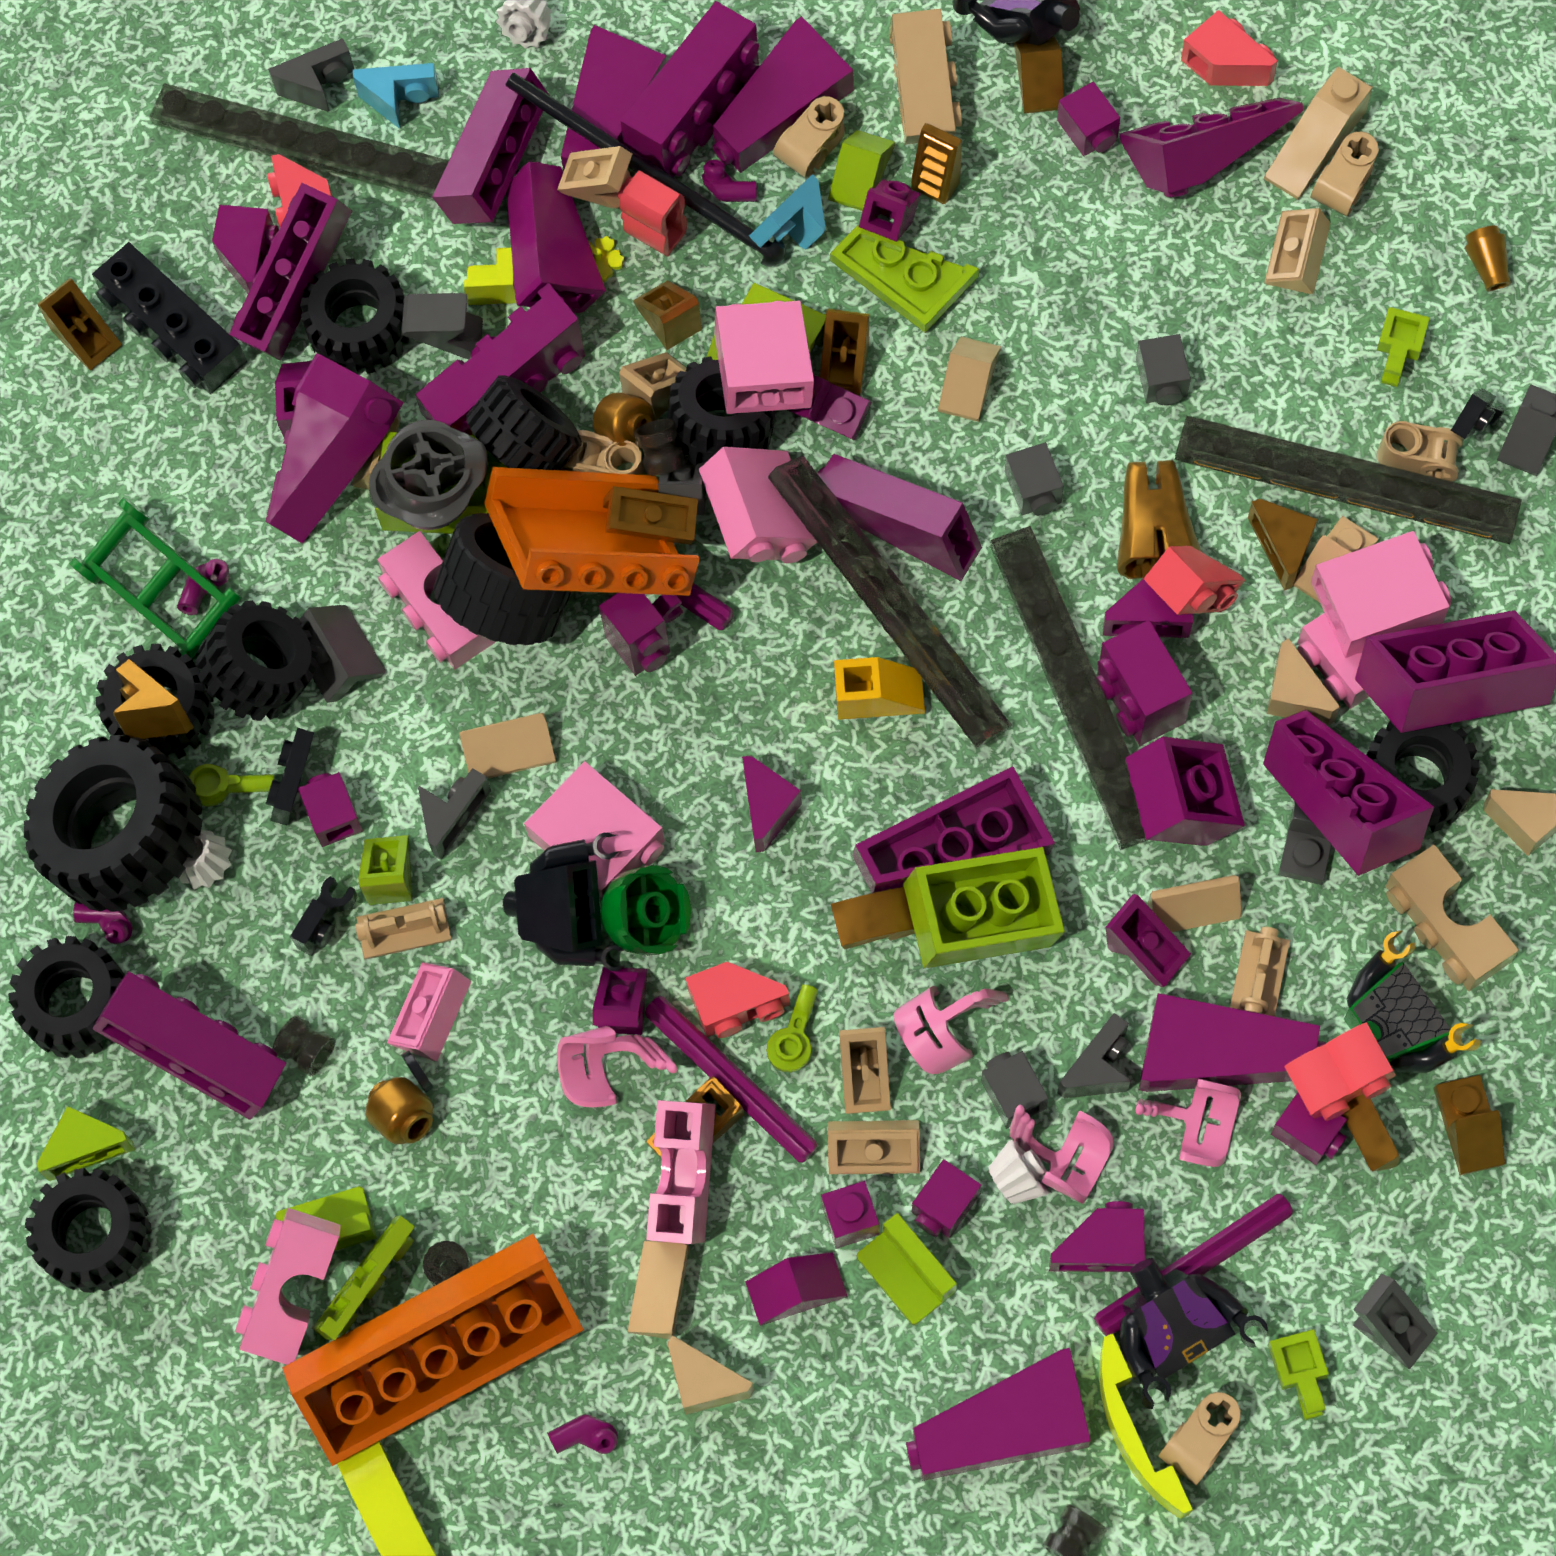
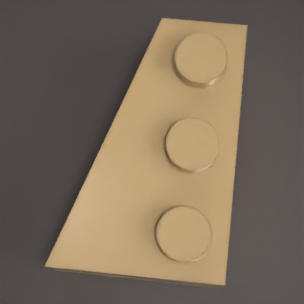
[889,9,962,145]

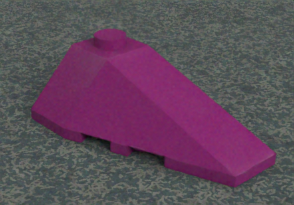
[1120,97,1303,197]
[265,353,404,543]

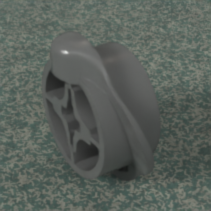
[369,420,488,530]

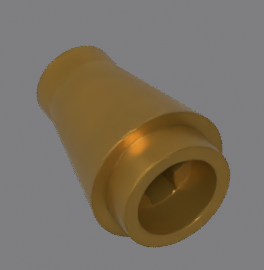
[1464,225,1511,292]

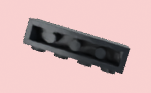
[92,242,247,395]

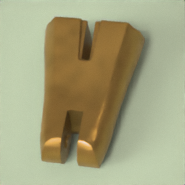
[1117,460,1201,579]

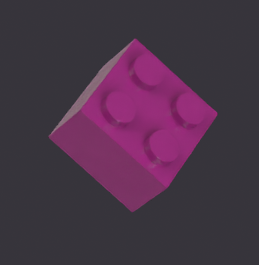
[1095,620,1193,746]
[1125,736,1245,846]

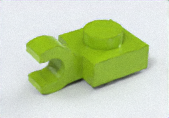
[1377,307,1430,387]
[1267,1329,1329,1420]

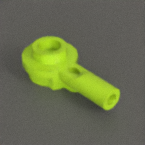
[188,764,275,807]
[766,984,818,1073]

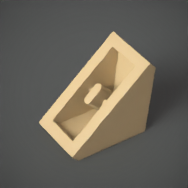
[938,336,1001,422]
[619,352,686,422]
[1267,638,1340,726]
[1484,789,1556,856]
[839,1027,891,1114]
[668,1335,754,1415]

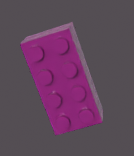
[620,1,760,177]
[1355,610,1556,733]

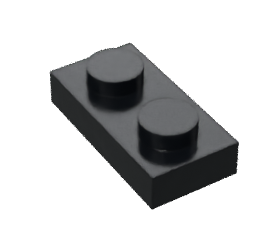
[266,728,314,825]

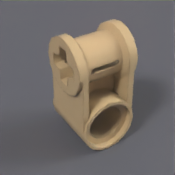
[773,96,845,179]
[1310,131,1379,216]
[1377,421,1463,483]
[561,430,646,475]
[1158,1392,1241,1485]

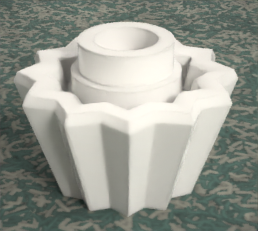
[496,0,551,49]
[179,830,232,890]
[988,1140,1048,1204]

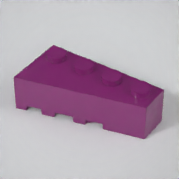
[415,283,585,436]
[1263,710,1434,876]
[852,766,1055,893]

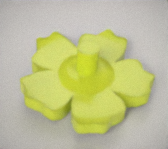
[588,236,624,282]

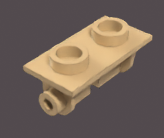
[355,898,452,960]
[1230,927,1290,1017]

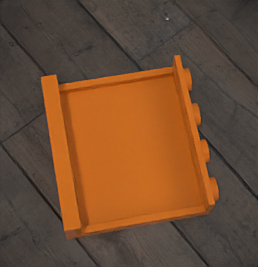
[484,467,700,596]

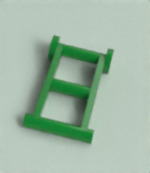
[69,497,242,659]

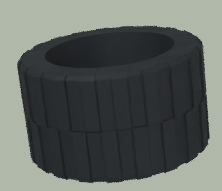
[433,513,572,645]

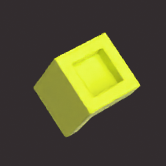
[464,248,517,305]

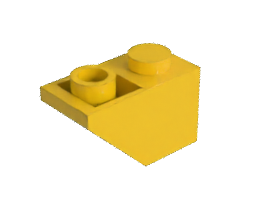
[834,657,925,720]

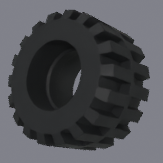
[300,258,410,374]
[667,356,775,465]
[466,375,582,470]
[196,600,318,721]
[96,644,215,759]
[1366,721,1480,833]
[8,936,125,1058]
[25,1168,152,1293]

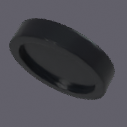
[401,1050,433,1093]

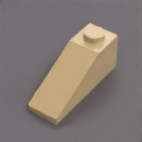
[1264,67,1373,200]

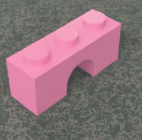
[377,531,495,670]
[646,1100,716,1244]
[235,1208,341,1365]

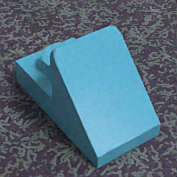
[353,63,439,128]
[749,174,825,249]

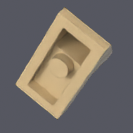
[557,146,632,209]
[1293,516,1378,603]

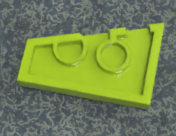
[830,225,979,333]
[311,1215,415,1341]

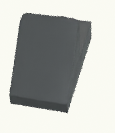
[268,38,354,112]
[401,293,483,360]
[1497,384,1556,476]
[658,456,705,515]
[418,768,491,860]
[1278,801,1331,885]
[1057,1013,1131,1098]
[1353,1273,1438,1369]

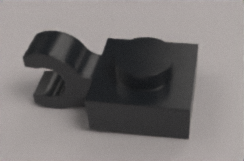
[1451,388,1505,439]
[290,876,357,956]

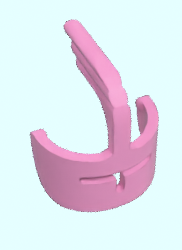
[894,986,1009,1074]
[557,1026,677,1107]
[1135,1078,1241,1167]
[1010,1105,1113,1204]

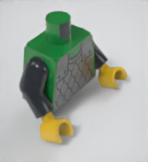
[1344,930,1481,1073]

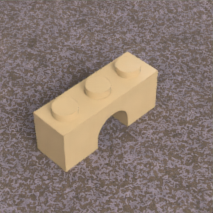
[1386,844,1519,991]

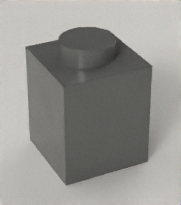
[1136,334,1191,405]
[1004,442,1064,516]
[981,1051,1049,1129]

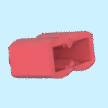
[618,170,687,257]
[1284,1022,1396,1121]

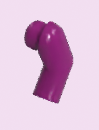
[702,159,757,202]
[177,558,229,615]
[73,902,133,944]
[547,1414,618,1454]

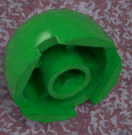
[600,865,692,956]

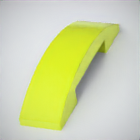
[1099,1333,1193,1519]
[337,1441,437,1556]

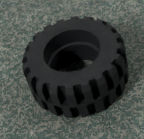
[24,735,203,912]

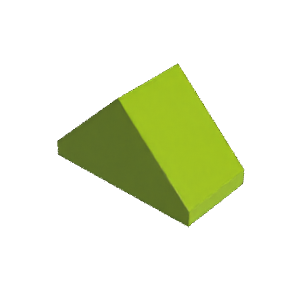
[828,130,895,211]
[358,835,412,905]
[36,1106,135,1181]

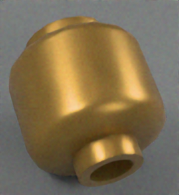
[593,392,656,449]
[365,1077,433,1145]

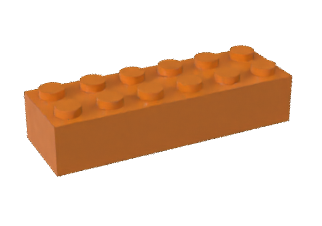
[282,1233,584,1466]

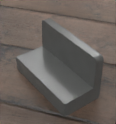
[299,605,385,703]

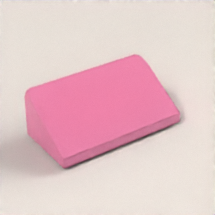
[387,962,471,1061]

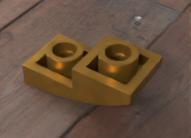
[831,887,915,950]

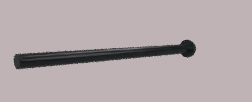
[505,72,785,267]

